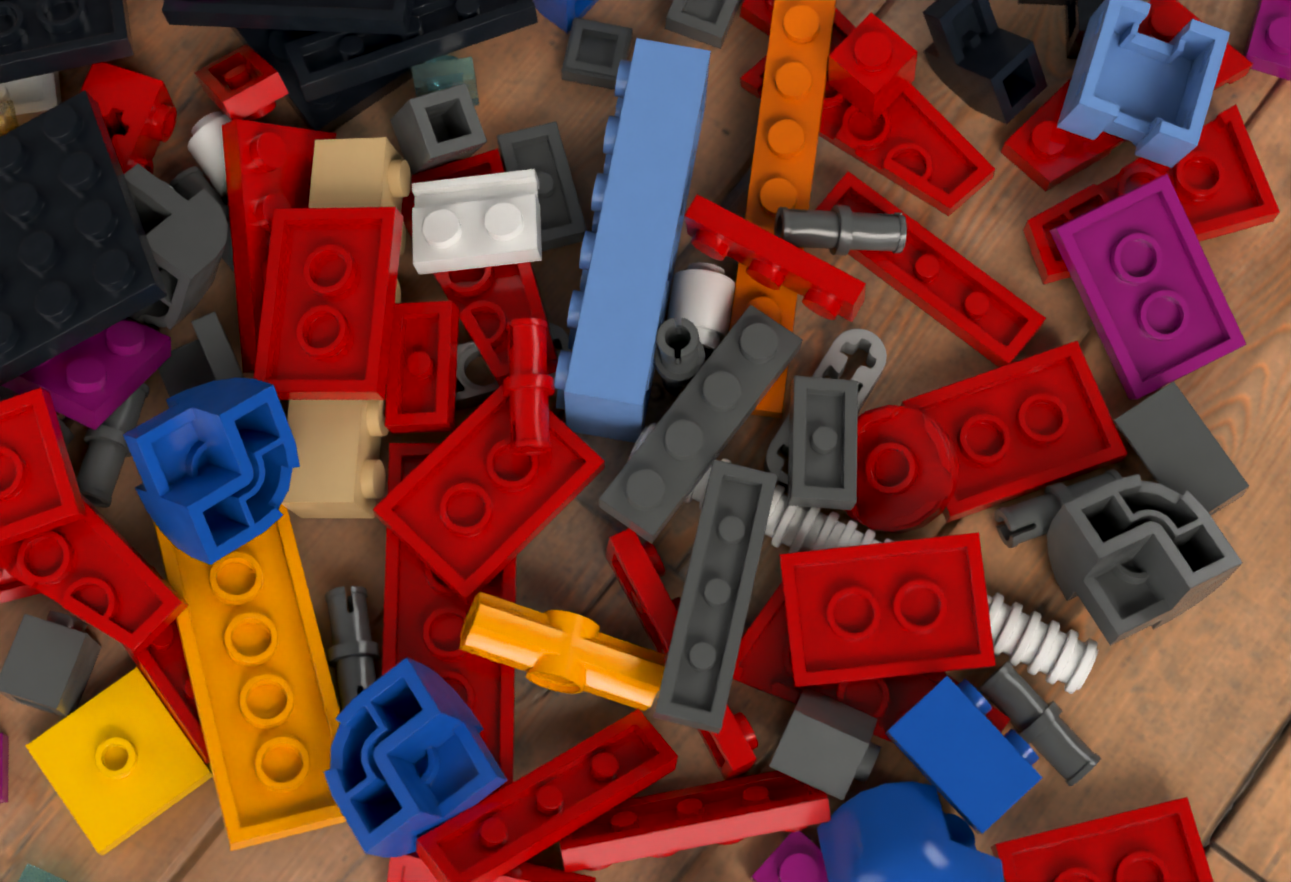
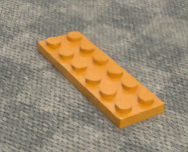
[152,504,347,851]

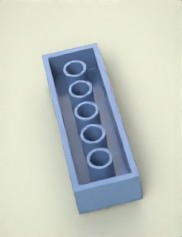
[554,38,711,443]

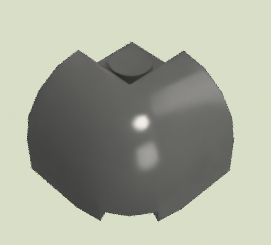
[124,164,228,330]
[1047,474,1243,646]

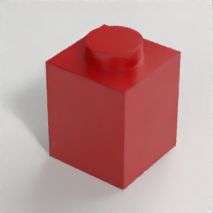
[828,12,918,122]

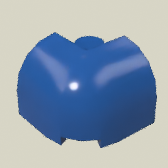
[123,377,300,565]
[324,657,508,858]
[816,781,1004,882]

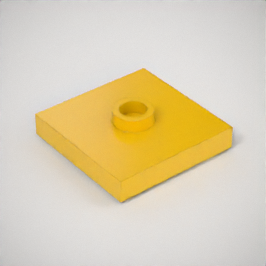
[25,667,213,856]

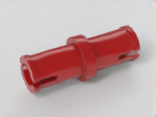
[503,318,555,455]

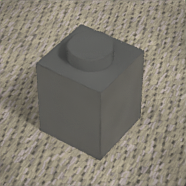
[390,83,487,176]
[0,611,102,718]
[769,687,881,800]

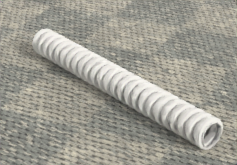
[628,423,1098,694]

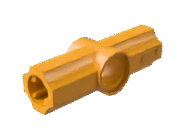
[459,592,665,711]

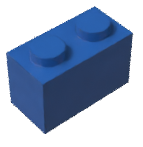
[885,676,1043,834]

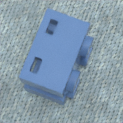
[1057,0,1230,168]

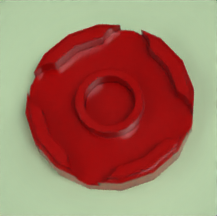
[845,405,959,534]

